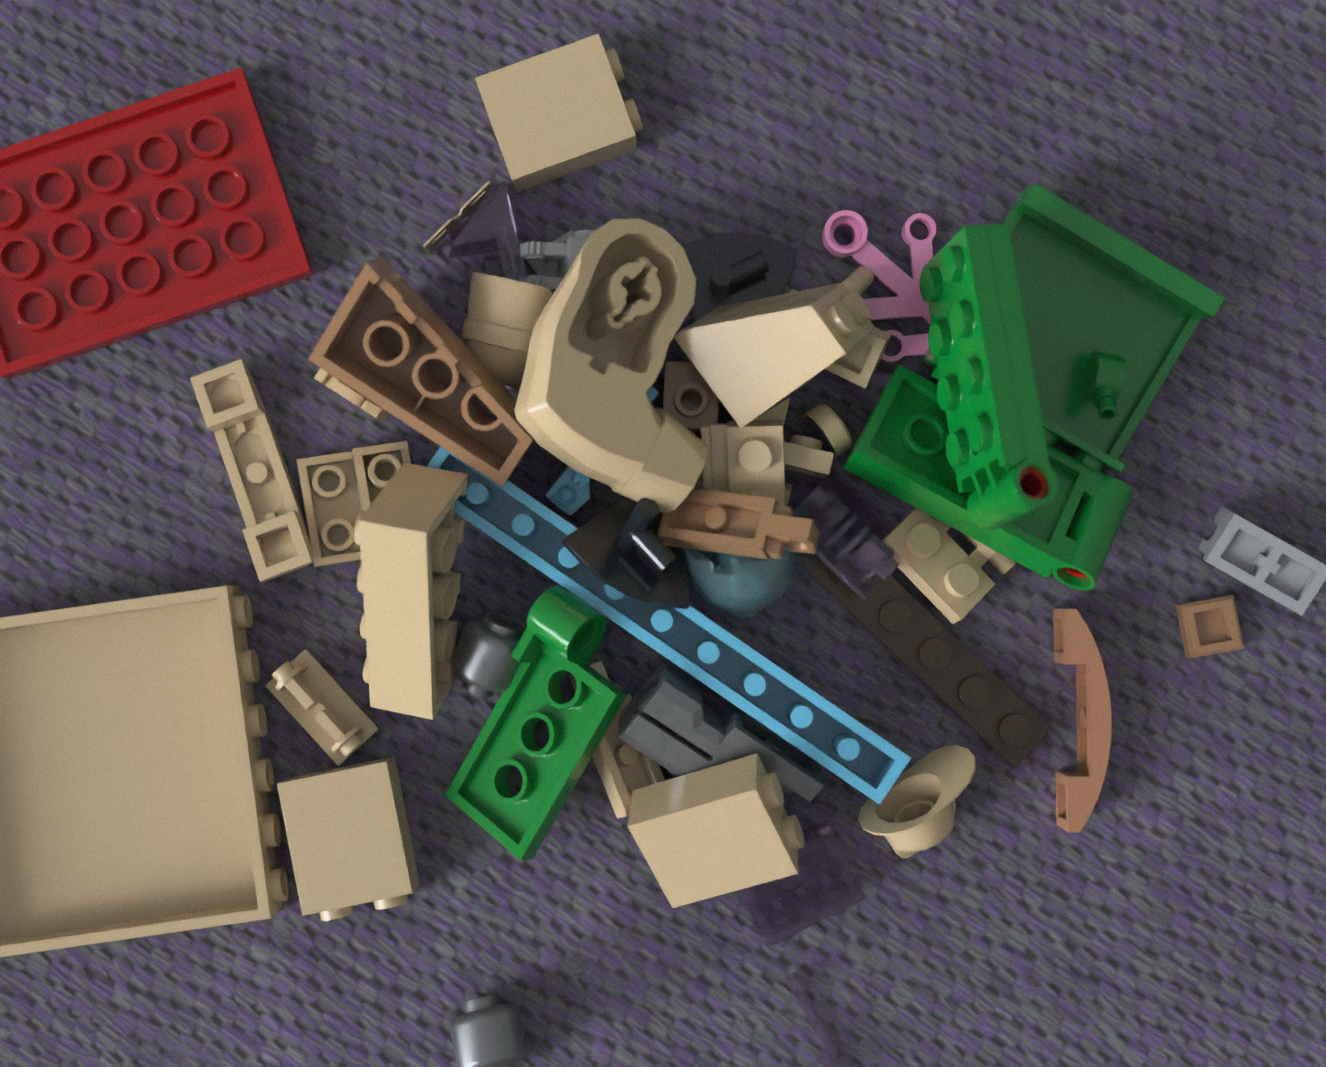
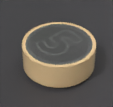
[803,403,852,459]

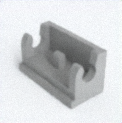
[1199,506,1326,616]

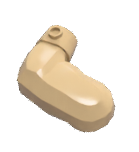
[514,218,708,514]

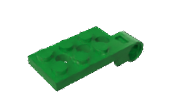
[445,585,628,860]

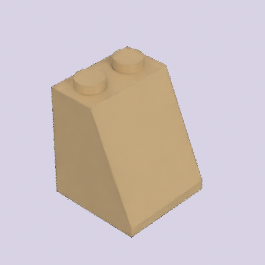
[674,282,875,428]

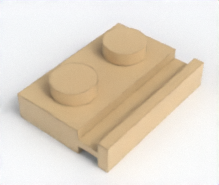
[701,419,786,506]

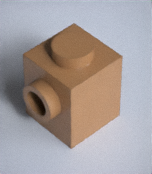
[663,361,719,440]

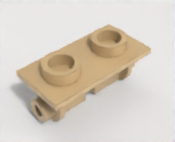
[265,649,379,766]

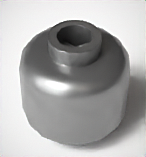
[451,612,525,698]
[450,995,528,1067]

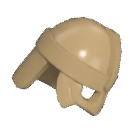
[462,272,552,391]

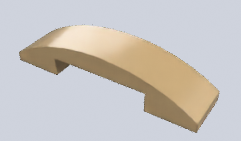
[190,359,314,582]

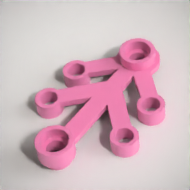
[822,210,936,364]

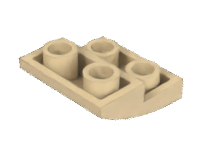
[296,441,411,568]

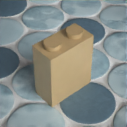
[475,33,643,193]
[627,753,804,908]
[277,756,420,921]

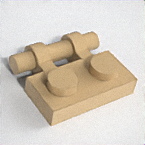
[877,508,1017,624]

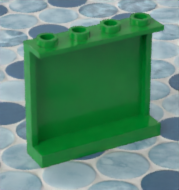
[922,184,1225,472]

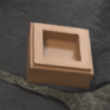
[1176,595,1244,658]

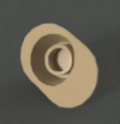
[858,745,976,859]

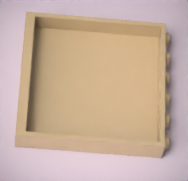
[0,585,289,957]

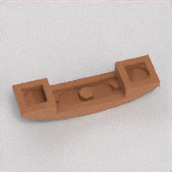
[1053,608,1112,833]

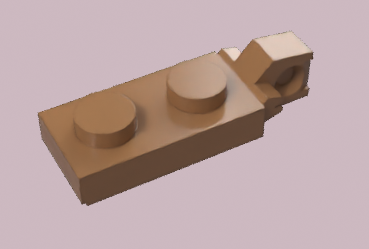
[657,488,820,559]

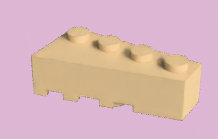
[354,463,468,720]

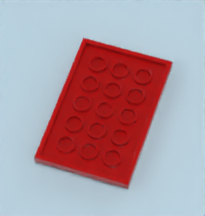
[0,67,315,380]

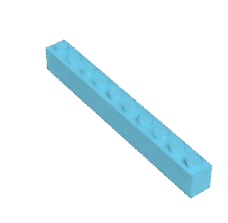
[427,447,911,805]

